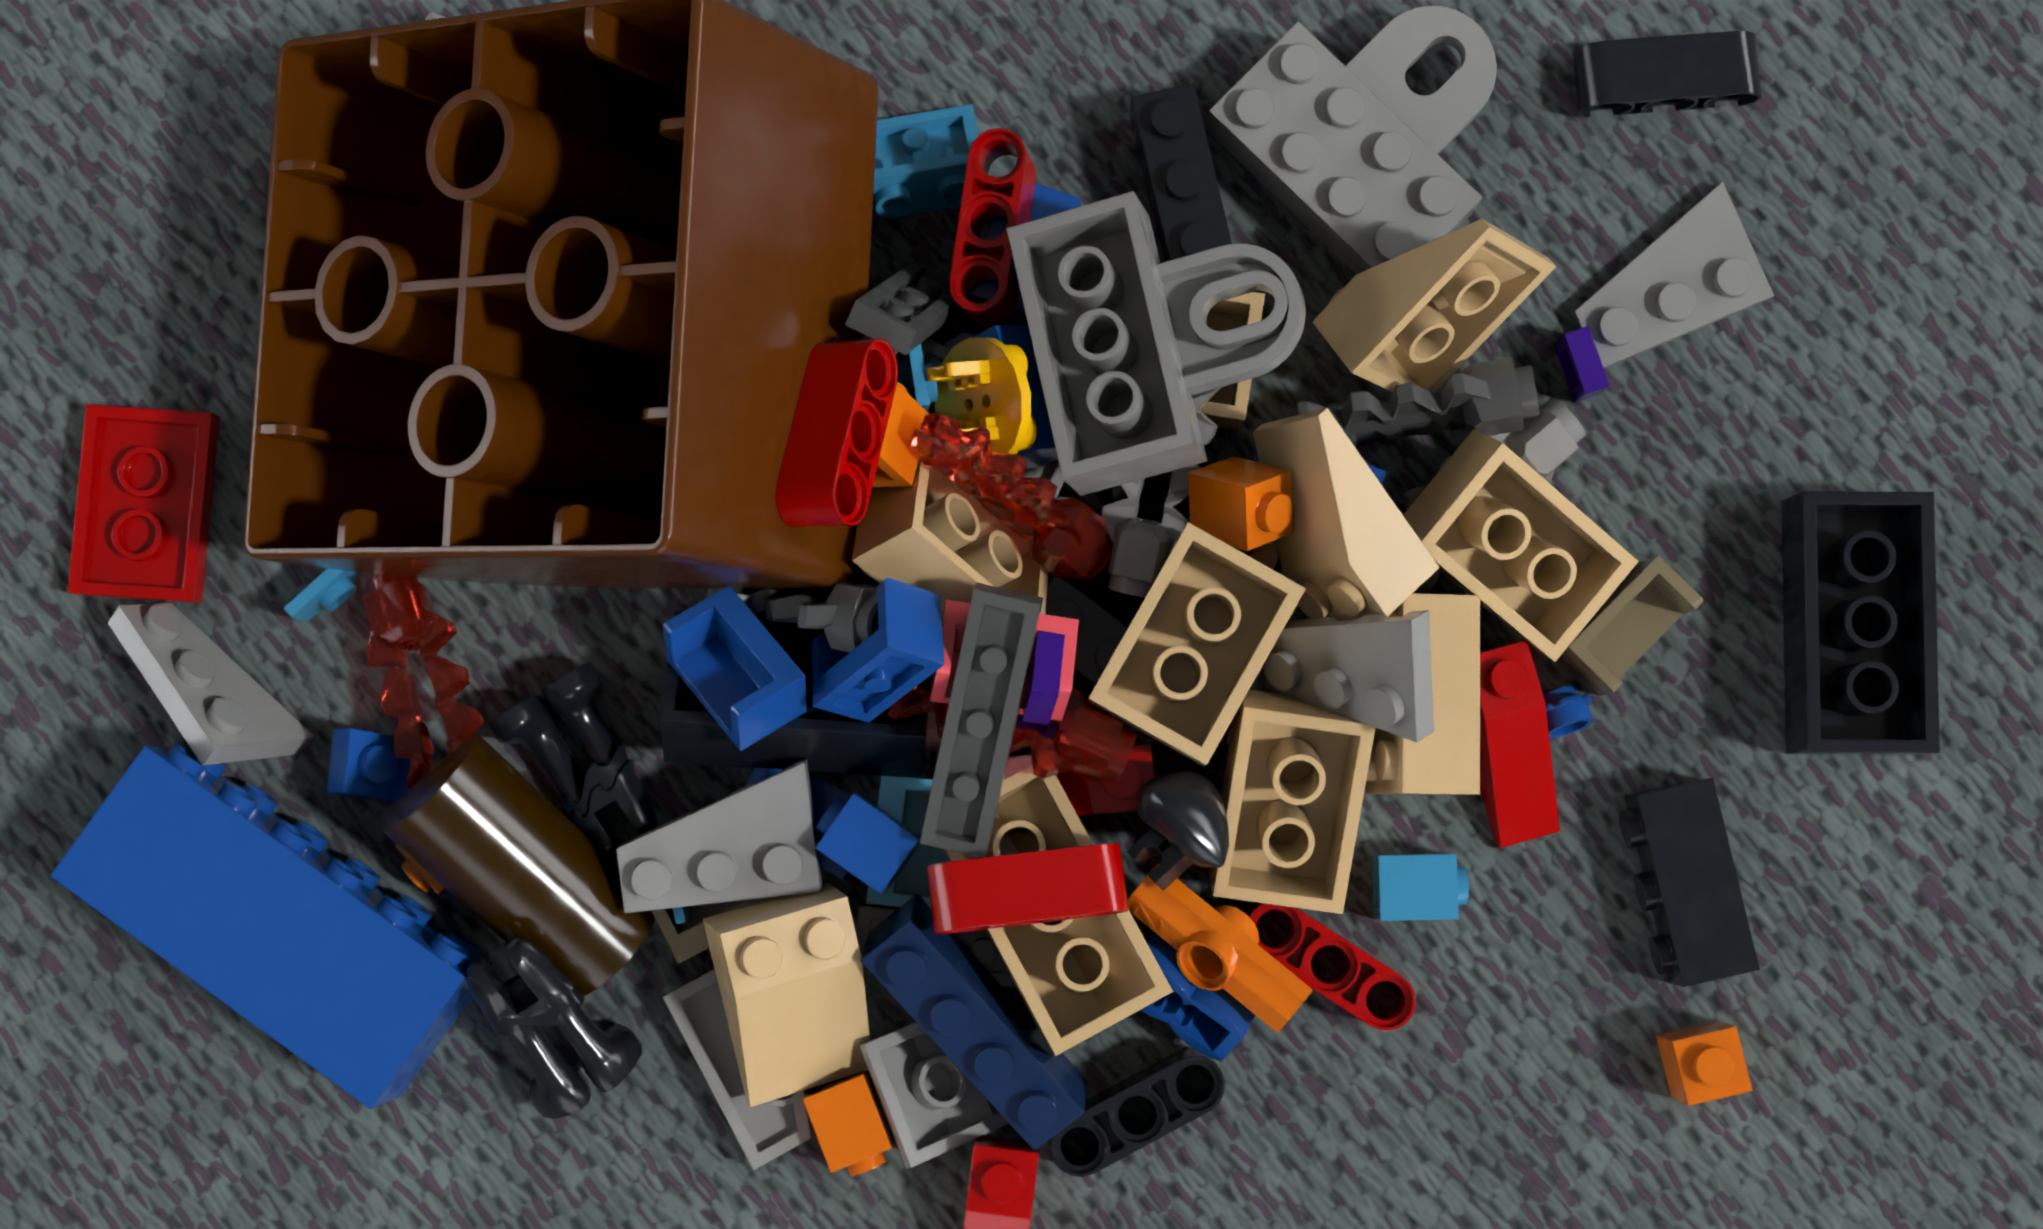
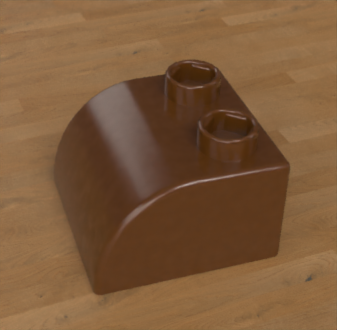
[244,0,879,588]

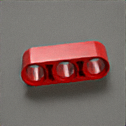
[950,128,1036,327]
[776,339,898,527]
[927,843,1128,934]
[1246,902,1415,1030]

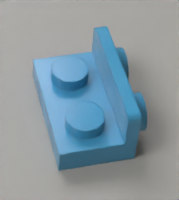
[872,104,979,221]

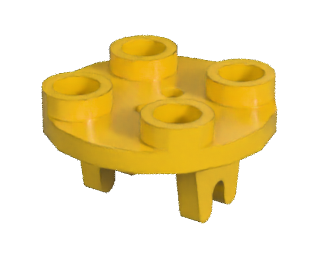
[926,337,1037,469]

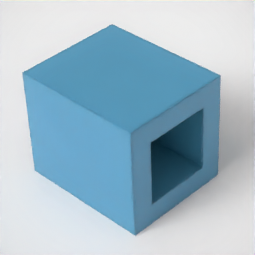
[1371,853,1469,921]

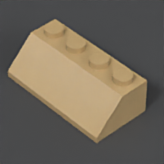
[943,757,1173,1057]

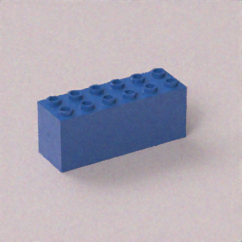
[50,743,484,1109]

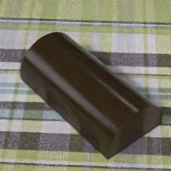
[378,731,655,996]

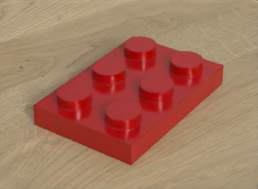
[68,404,220,604]

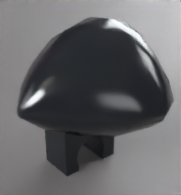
[1127,770,1229,891]

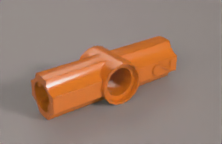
[1127,863,1313,1033]

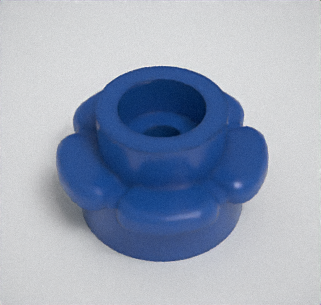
[1543,686,1594,739]

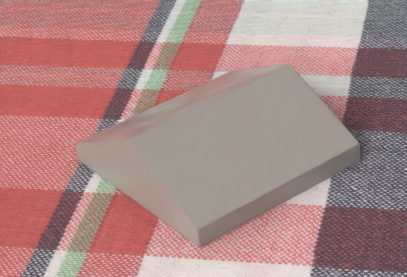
[859,1021,1009,1169]

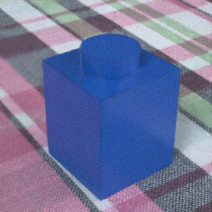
[816,793,921,894]

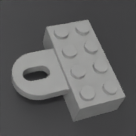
[1205,6,1497,274]
[1006,191,1306,496]

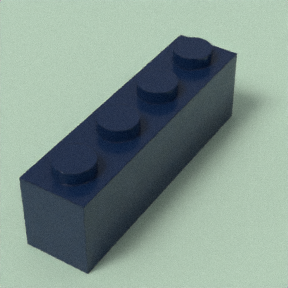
[860,893,1087,1151]

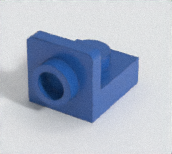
[327,728,436,802]

